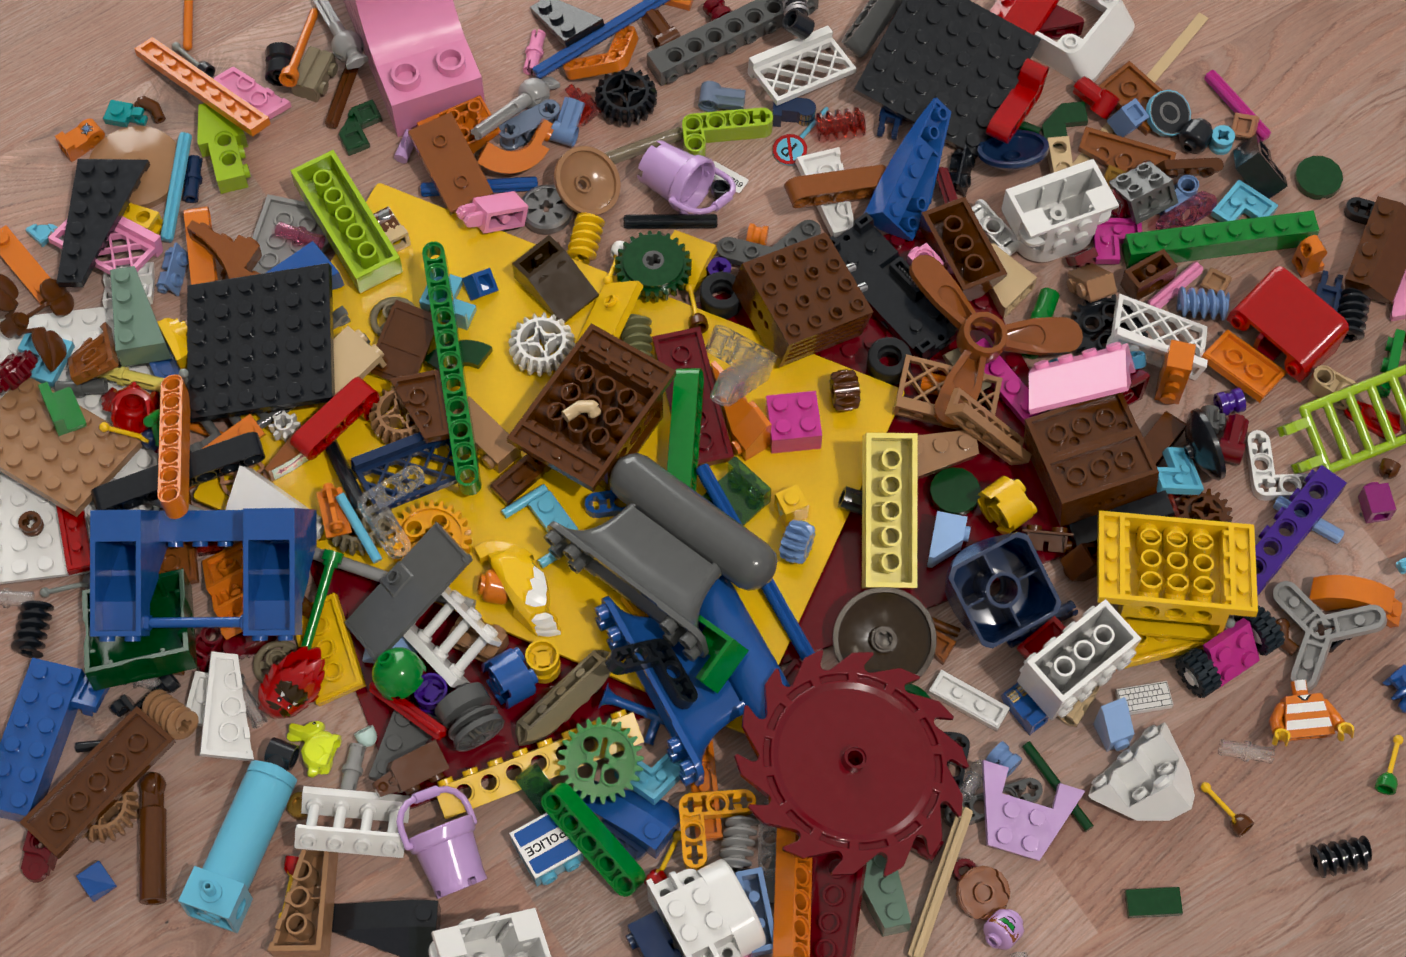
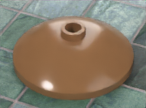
[554,146,621,216]

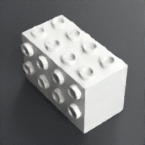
[1017,599,1141,721]

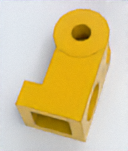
[123,203,163,235]

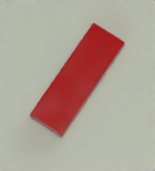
[56,505,90,575]

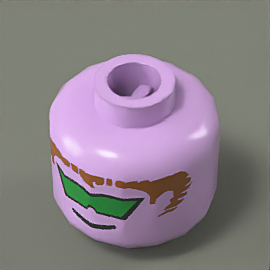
[983,909,1024,950]

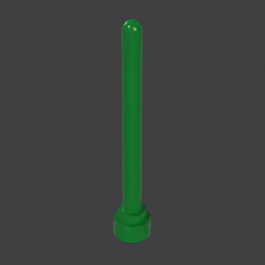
[301,549,344,649]

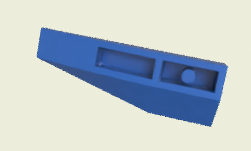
[864,97,951,241]

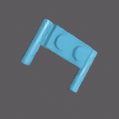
[501,484,578,569]

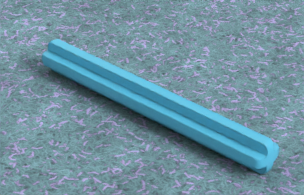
[160,132,192,243]

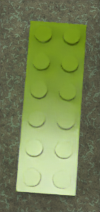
[290,150,403,293]

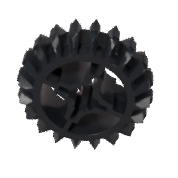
[595,67,657,127]

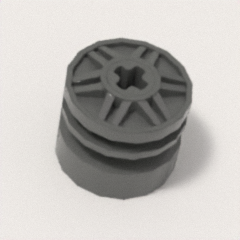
[435,682,505,751]

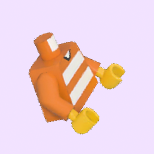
[1269,680,1354,747]

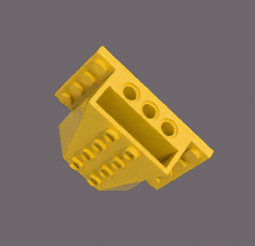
[1097,511,1258,641]

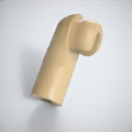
[561,400,601,422]

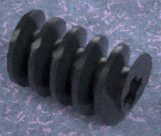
[1337,288,1371,343]
[11,600,54,659]
[1310,835,1372,878]

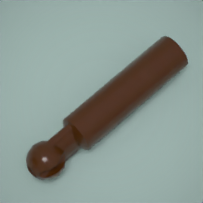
[139,772,167,905]

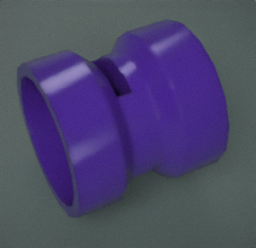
[1213,388,1246,416]

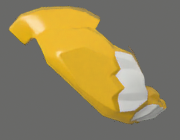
[474,541,561,637]

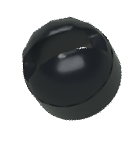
[711,180,730,200]

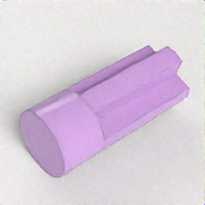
[394,129,414,163]

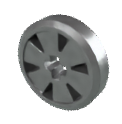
[522,185,573,234]

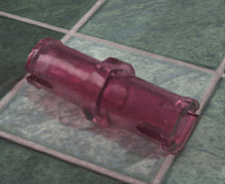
[275,221,325,250]

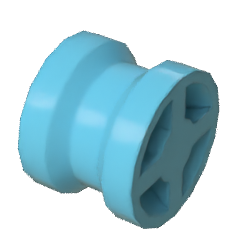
[1209,125,1235,155]

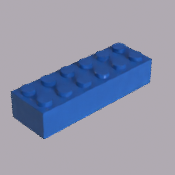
[0,658,85,822]

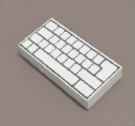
[1115,681,1173,715]

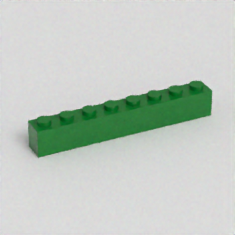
[1122,210,1320,269]

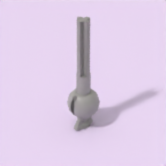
[312,0,369,69]
[471,77,560,140]

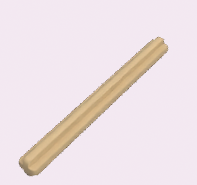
[907,806,973,957]

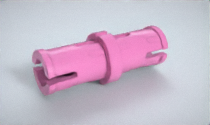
[523,29,546,76]

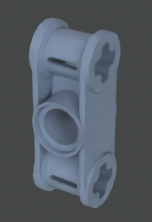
[499,99,560,151]

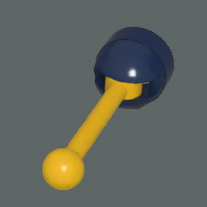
[99,422,158,451]

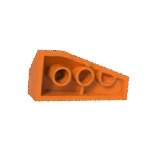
[711,361,772,461]

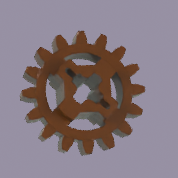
[1176,488,1233,522]

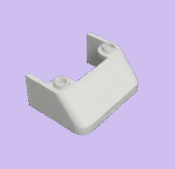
[1032,0,1135,82]

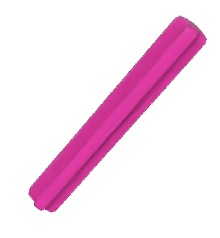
[1204,70,1271,141]

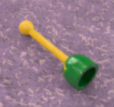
[1375,735,1404,795]

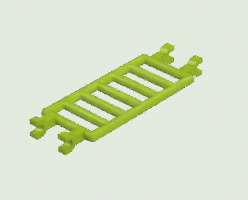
[1277,364,1406,474]

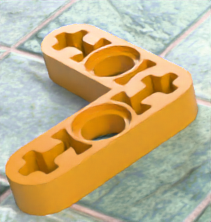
[679,789,756,871]

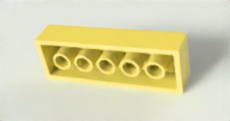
[862,433,918,590]

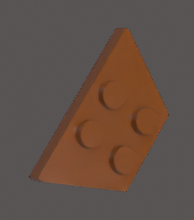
[68,322,119,385]

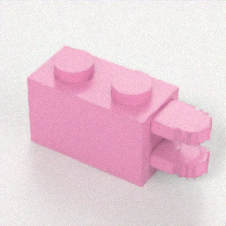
[456,191,529,233]

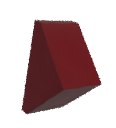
[1038,5,1085,40]

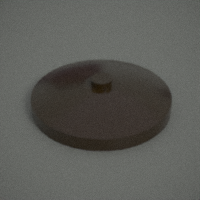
[832,587,937,684]

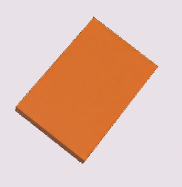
[1201,329,1287,403]

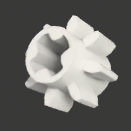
[269,410,301,443]

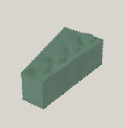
[110,266,172,367]
[862,855,911,937]

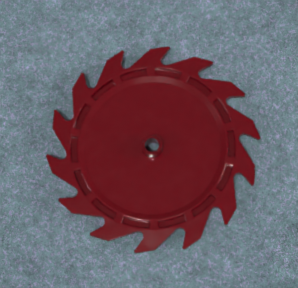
[734,649,969,878]

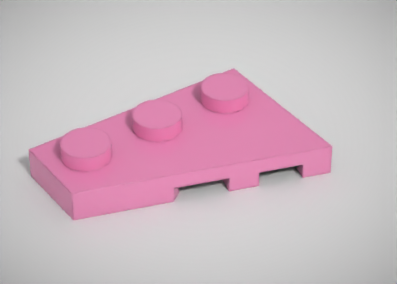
[214,67,292,119]

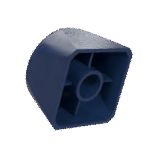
[945,532,1062,649]

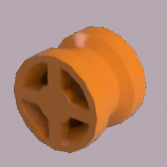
[746,223,769,246]

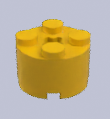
[977,476,1037,535]

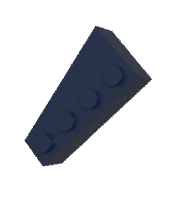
[625,910,682,957]

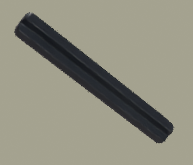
[624,214,718,229]
[325,439,366,509]

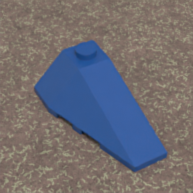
[576,780,680,859]

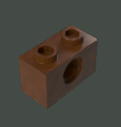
[1120,249,1178,301]

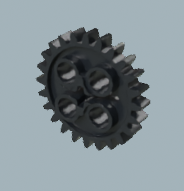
[1071,294,1148,353]

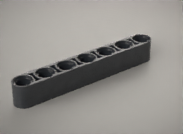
[91,432,265,510]

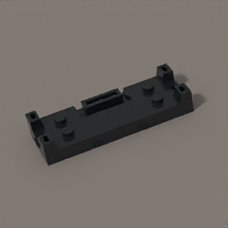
[830,212,958,360]

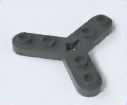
[717,220,821,266]

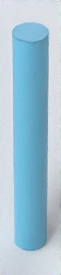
[335,493,383,564]

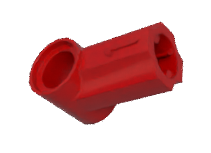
[1073,76,1120,119]

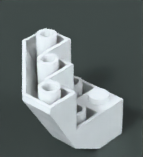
[1088,722,1195,821]

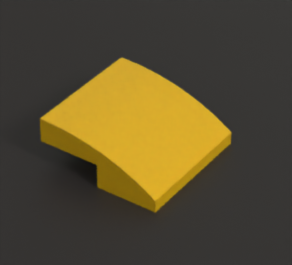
[670,230,717,293]

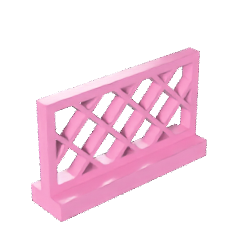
[48,216,163,275]

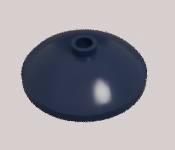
[978,130,1049,171]

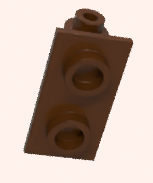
[1020,524,1074,553]

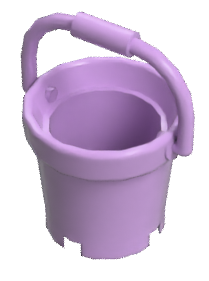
[637,140,736,215]
[396,785,488,899]

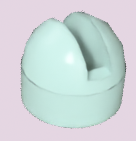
[354,725,377,747]

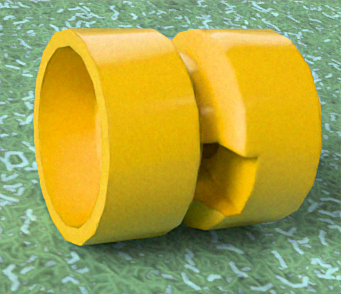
[525,639,561,684]

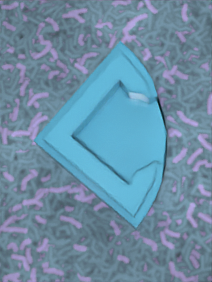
[25,224,58,247]

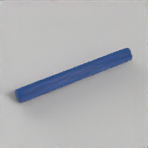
[420,176,538,197]

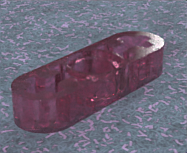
[1156,191,1217,230]

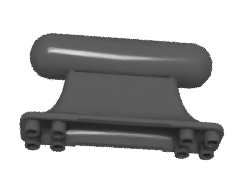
[544,453,778,662]

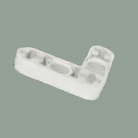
[1245,430,1321,501]

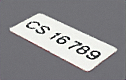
[713,161,749,193]

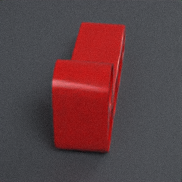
[986,58,1049,144]
[290,377,380,460]

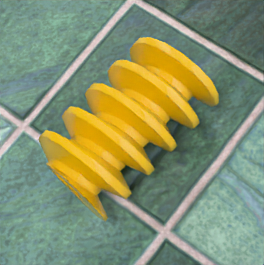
[567,212,605,265]

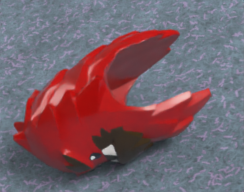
[258,646,325,719]

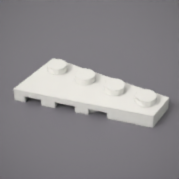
[795,147,854,237]

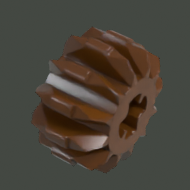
[829,369,861,411]

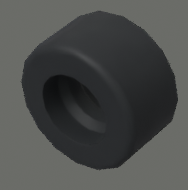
[700,272,742,319]
[867,337,912,385]

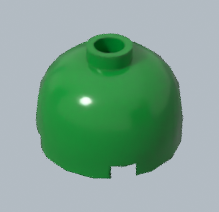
[372,647,426,701]

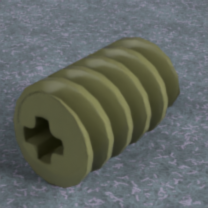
[621,314,652,357]

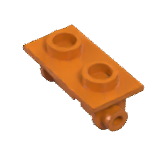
[316,483,352,539]

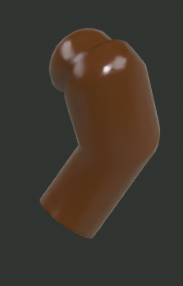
[134,96,166,124]

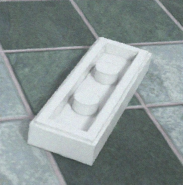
[928,670,1010,732]

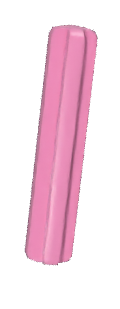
[1147,261,1203,309]

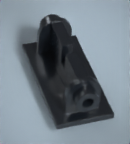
[949,145,975,197]

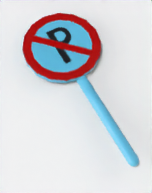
[773,107,829,166]

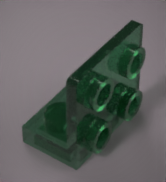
[703,456,771,526]

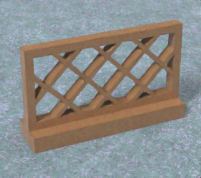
[892,354,1003,431]

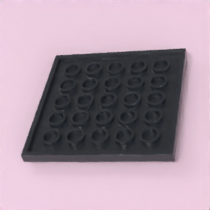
[853,0,1041,159]
[187,263,335,423]

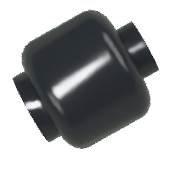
[1178,118,1213,153]

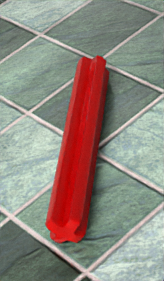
[369,682,447,740]

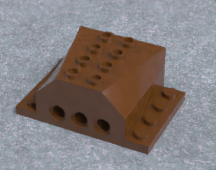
[507,323,676,492]

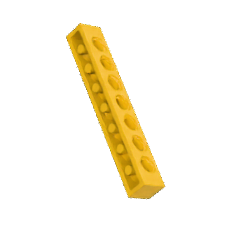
[436,709,644,819]

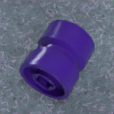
[414,673,449,716]

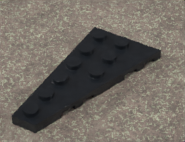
[57,159,150,287]

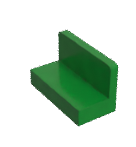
[38,381,87,436]

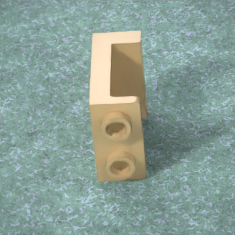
[333,326,387,395]

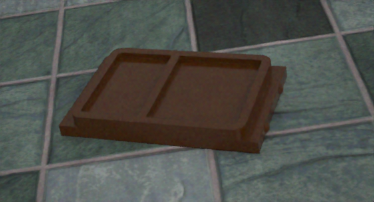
[369,300,435,382]

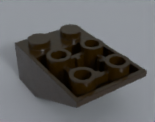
[512,235,599,323]

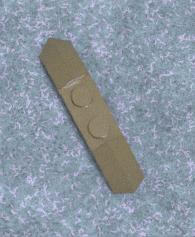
[515,650,611,746]

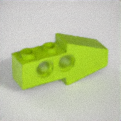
[197,103,251,194]

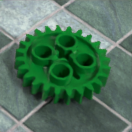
[557,717,644,805]

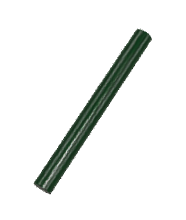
[1022,741,1094,832]

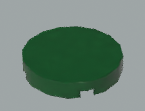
[1294,156,1343,200]
[930,467,980,515]

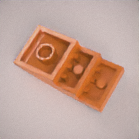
[202,541,243,640]

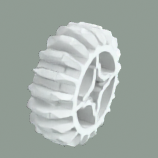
[508,313,575,377]

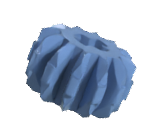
[779,520,815,564]

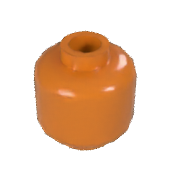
[477,569,509,605]

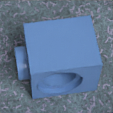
[1107,98,1150,137]

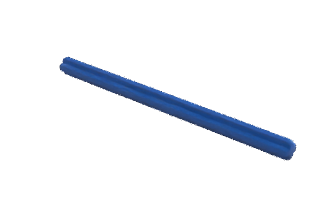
[532,0,670,79]
[696,464,815,662]

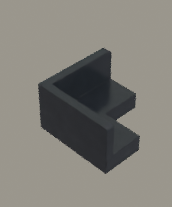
[1233,134,1288,199]

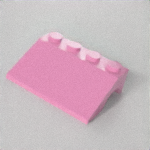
[1029,342,1136,415]

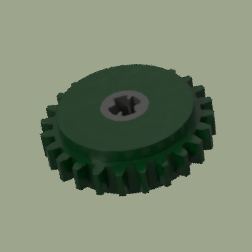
[615,231,692,302]

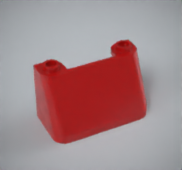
[1226,266,1349,383]

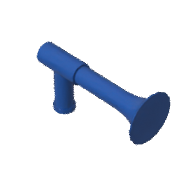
[598,683,664,746]

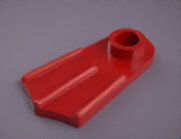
[1344,400,1401,440]

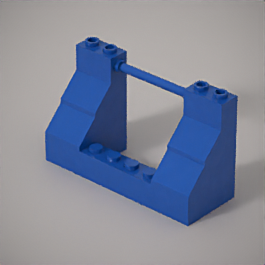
[90,508,317,642]

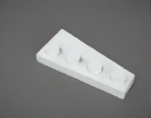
[199,651,254,761]

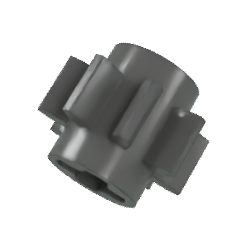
[1201,405,1226,434]

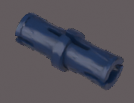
[183,155,203,203]

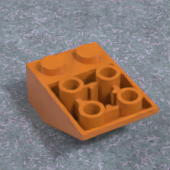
[417,95,501,154]

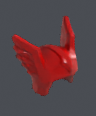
[101,382,160,434]

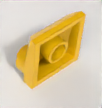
[157,318,188,369]

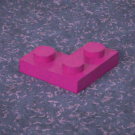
[1093,218,1142,264]

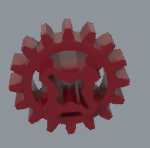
[0,350,38,393]

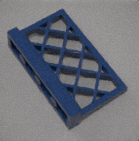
[351,432,470,514]

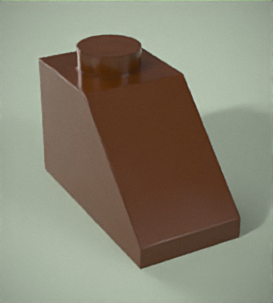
[1060,543,1097,581]

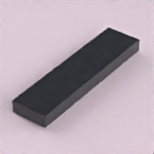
[1069,490,1175,546]

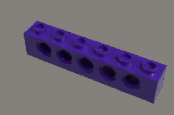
[1255,465,1347,597]

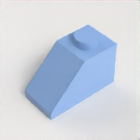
[927,511,971,568]
[1093,697,1135,752]

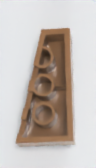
[918,430,979,479]
[267,849,338,957]

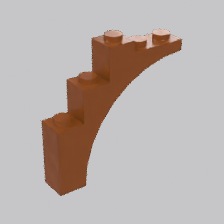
[187,220,262,279]

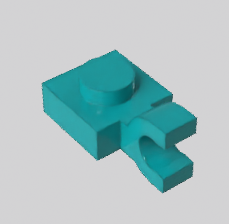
[103,100,148,128]

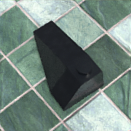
[332,900,441,957]

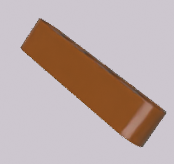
[784,165,886,209]

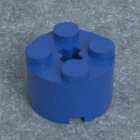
[481,647,538,709]

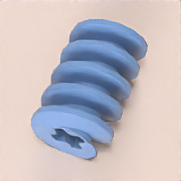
[1176,286,1230,321]

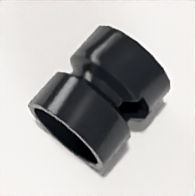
[265,42,295,86]

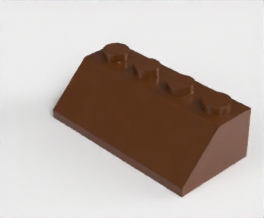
[919,196,1007,301]
[1345,196,1406,305]

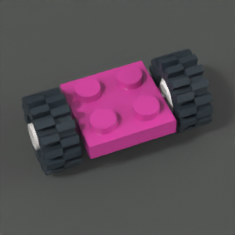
[1175,605,1285,698]

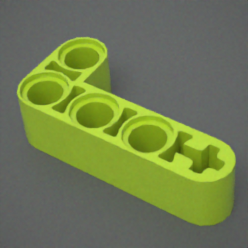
[682,107,773,156]

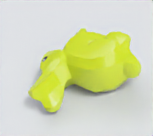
[287,721,342,778]

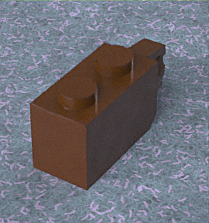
[372,739,449,798]

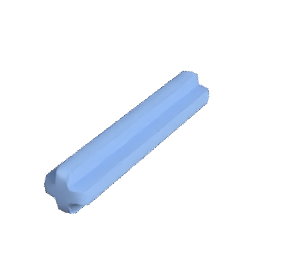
[1273,496,1345,544]

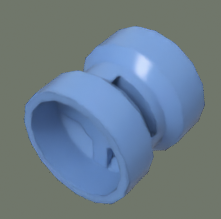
[986,741,1023,778]

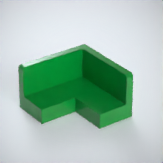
[695,615,749,694]

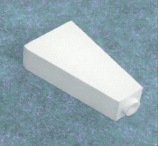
[225,466,324,540]

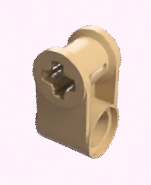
[1307,365,1357,410]

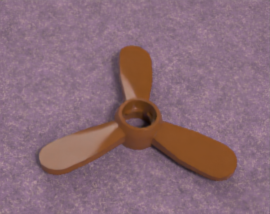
[909,255,1083,428]

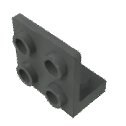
[1109,161,1178,224]

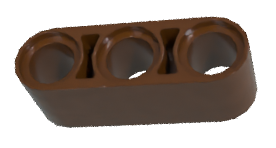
[1144,411,1186,466]

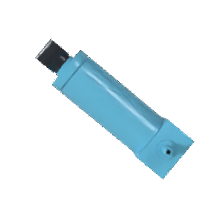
[178,737,300,934]

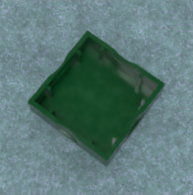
[82,568,197,691]

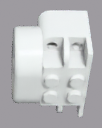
[1001,159,1119,262]
[646,859,766,957]
[429,908,551,957]

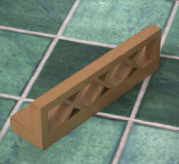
[945,388,1032,465]

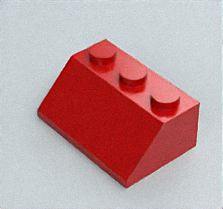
[990,0,1059,36]

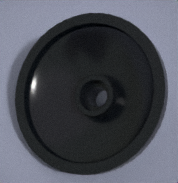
[1183,408,1226,481]

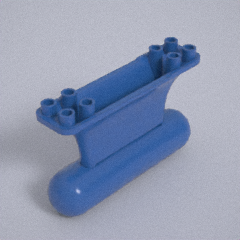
[594,575,790,787]

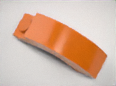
[477,118,554,174]
[1309,575,1403,628]

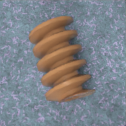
[142,689,199,740]

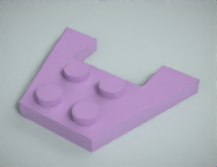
[982,760,1085,861]

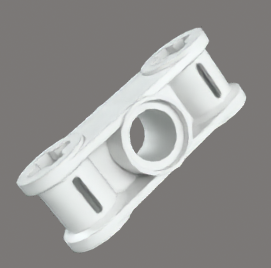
[971,199,1020,256]

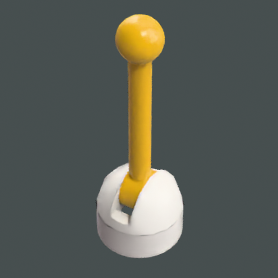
[603,241,624,284]

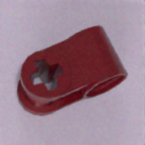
[195,628,225,673]

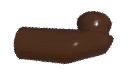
[1275,618,1300,656]

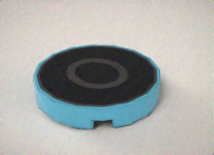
[1146,90,1191,137]

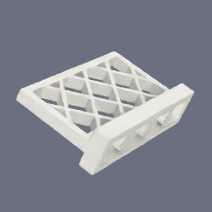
[747,26,856,106]
[1107,293,1208,380]

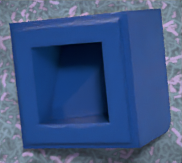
[462,268,499,300]
[76,861,117,902]

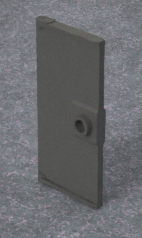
[344,521,473,662]

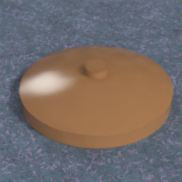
[89,126,177,209]

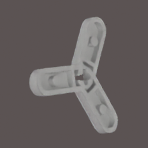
[1273,581,1387,691]

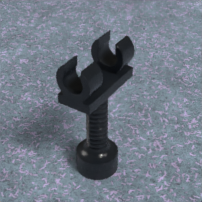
[110,674,181,717]

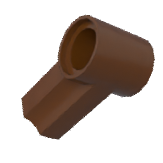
[641,9,681,48]

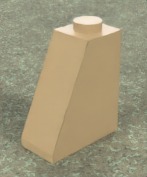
[988,243,1037,320]

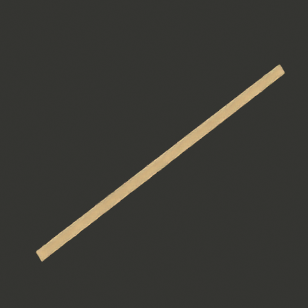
[1073,12,1209,166]

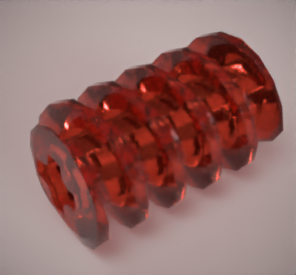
[815,107,866,142]

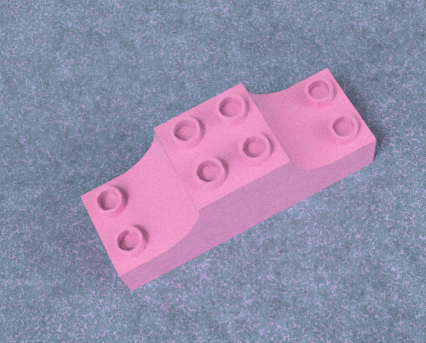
[343,0,485,137]

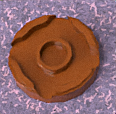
[956,865,1010,920]

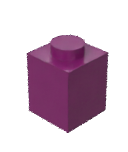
[1358,482,1397,524]

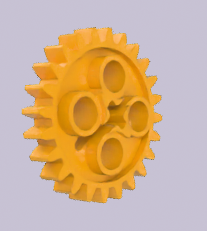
[388,500,472,562]

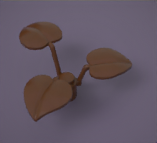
[0,274,74,373]

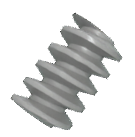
[719,816,759,873]

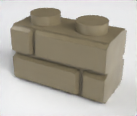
[291,46,338,102]

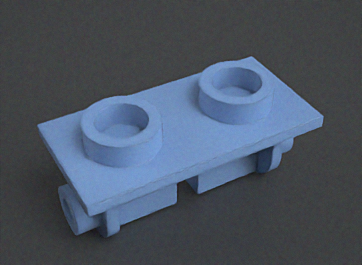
[156,243,189,296]

